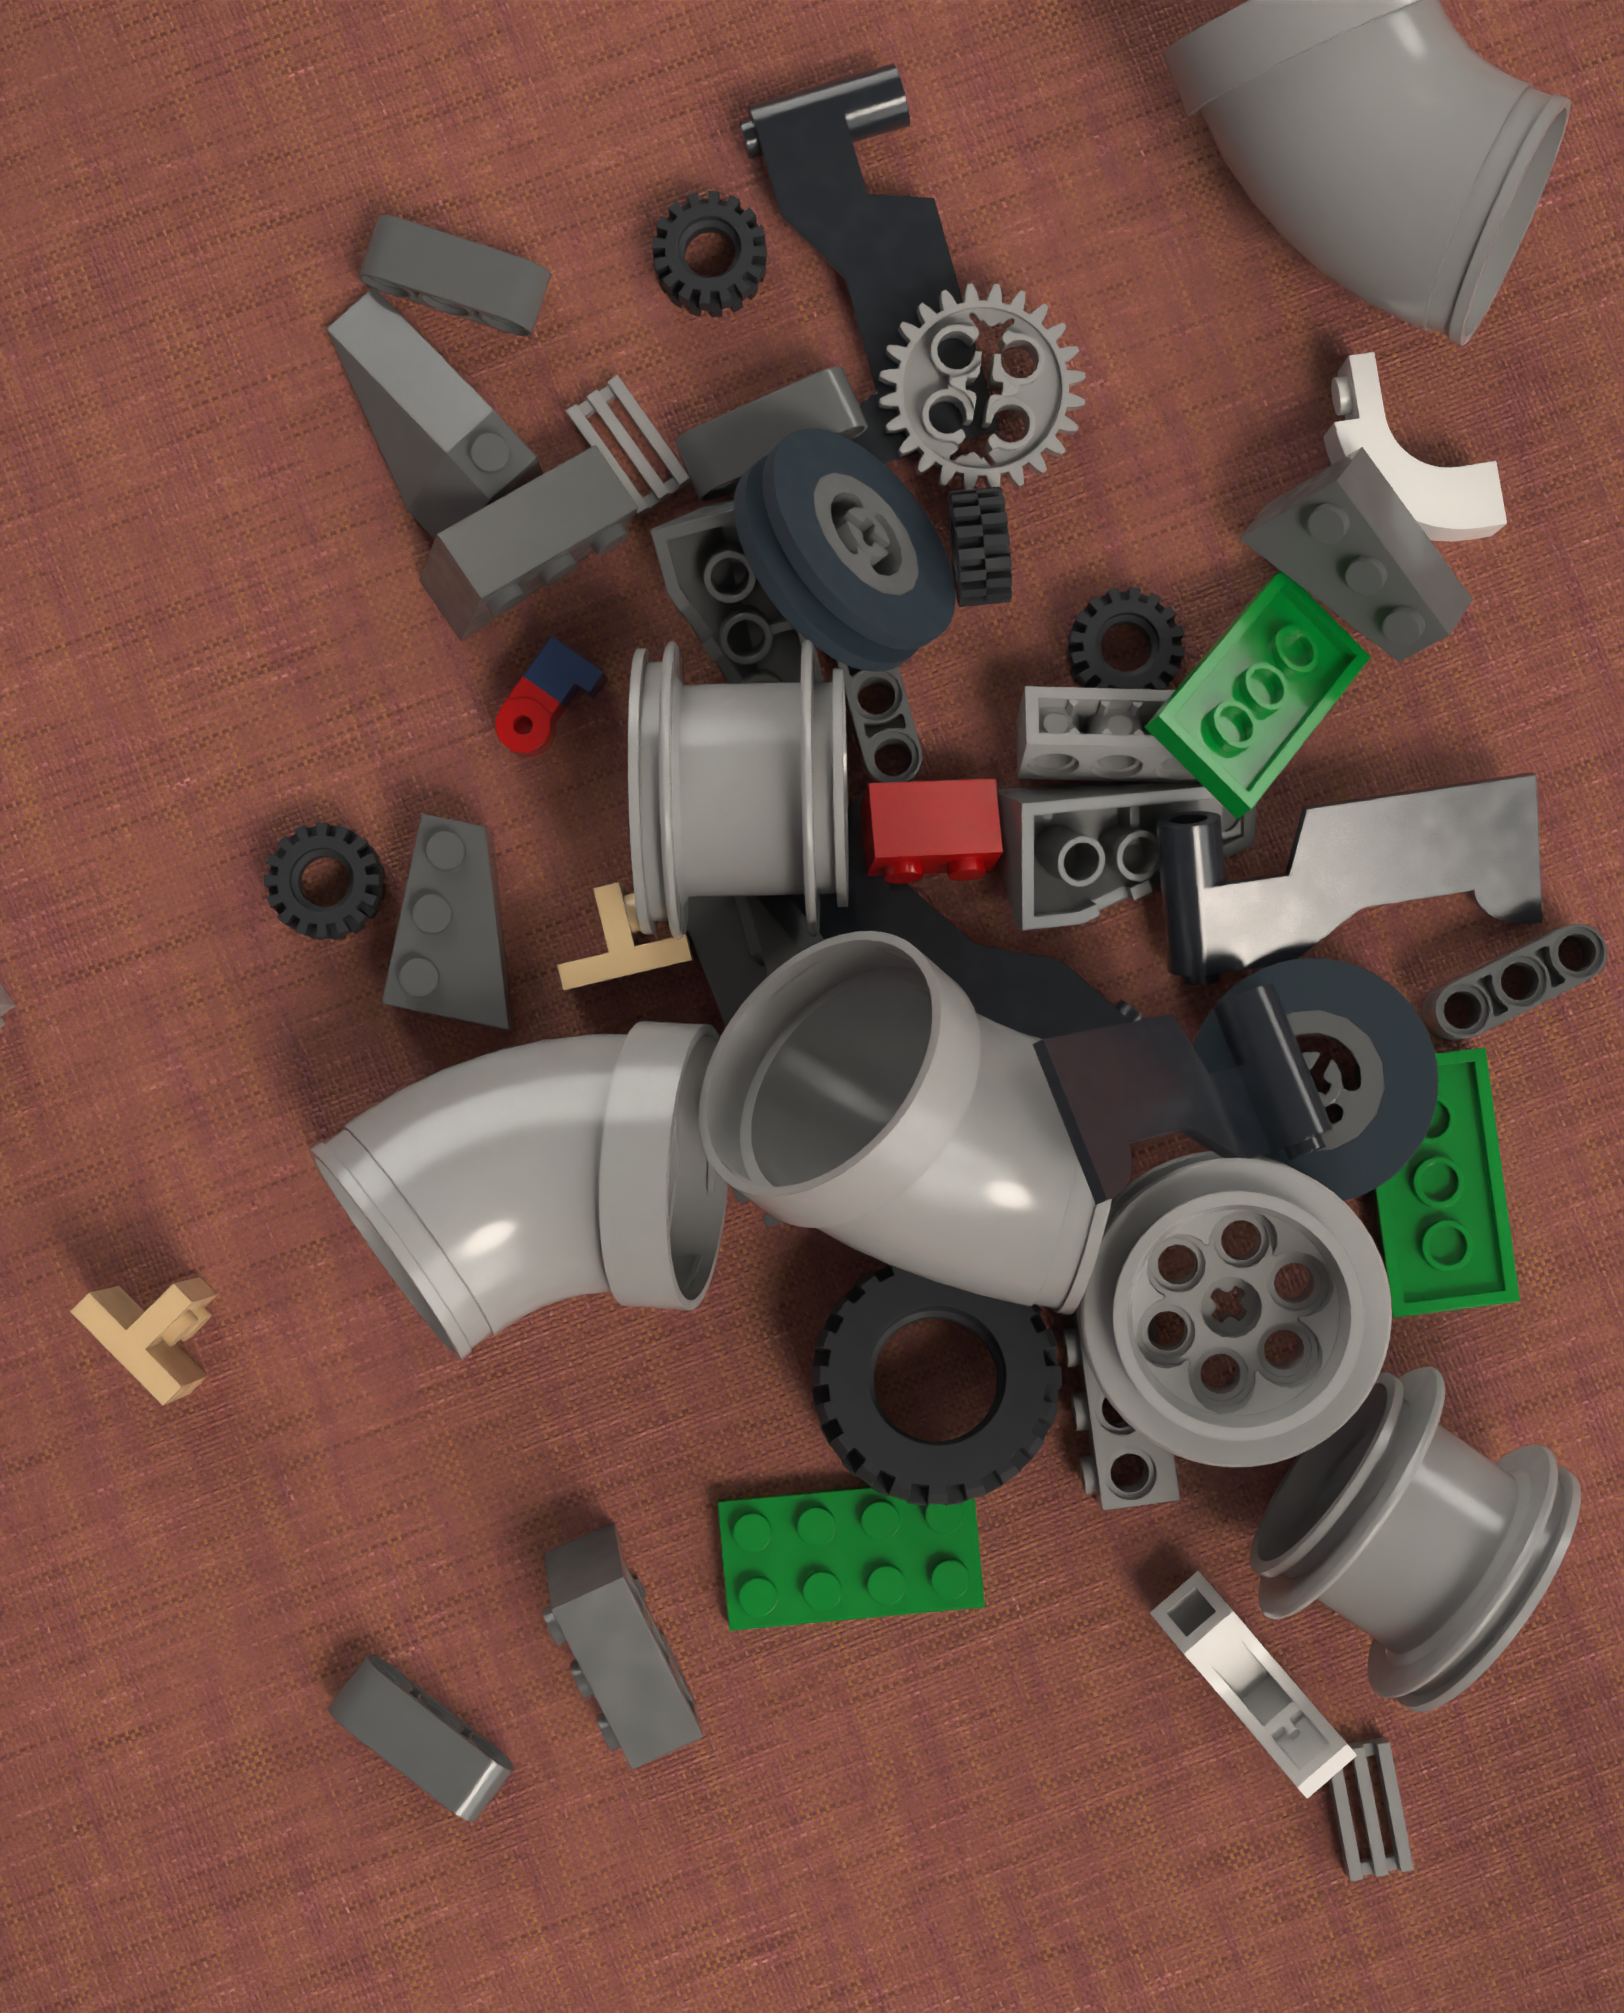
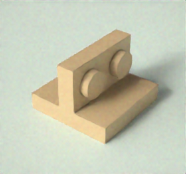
[557,882,694,990]
[70,1277,217,1405]

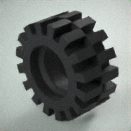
[652,191,767,318]
[948,487,1012,607]
[1066,587,1185,690]
[264,823,386,940]

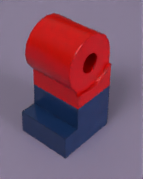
[495,636,609,757]

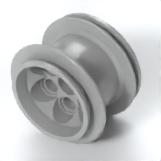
[628,639,849,940]
[1076,1151,1392,1468]
[1250,1367,1581,1712]

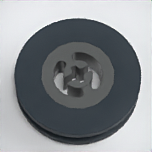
[734,428,956,672]
[1193,958,1438,1201]

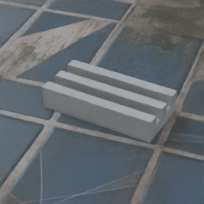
[566,375,691,519]
[1328,1737,1414,1882]

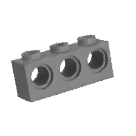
[1016,686,1199,783]
[1062,1312,1180,1510]

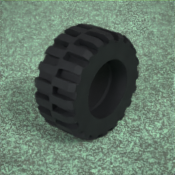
[812,1264,1062,1506]

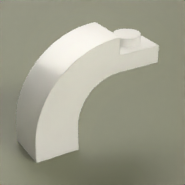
[1323,352,1507,542]
[1150,1571,1357,1799]

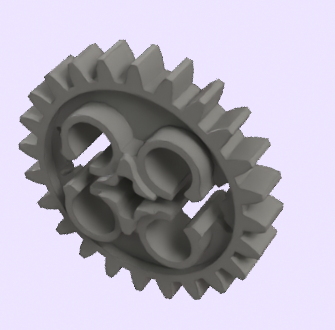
[878,283,1086,490]

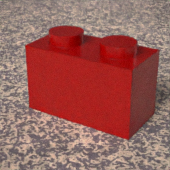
[860,778,1003,884]

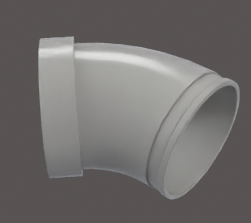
[1162,0,1571,346]
[698,931,1112,1315]
[309,1021,729,1361]

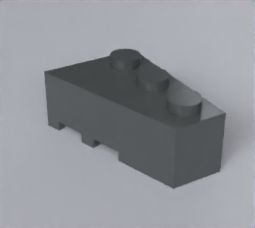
[419,445,639,642]
[1239,447,1473,662]
[382,814,516,1032]
[543,1522,703,1770]

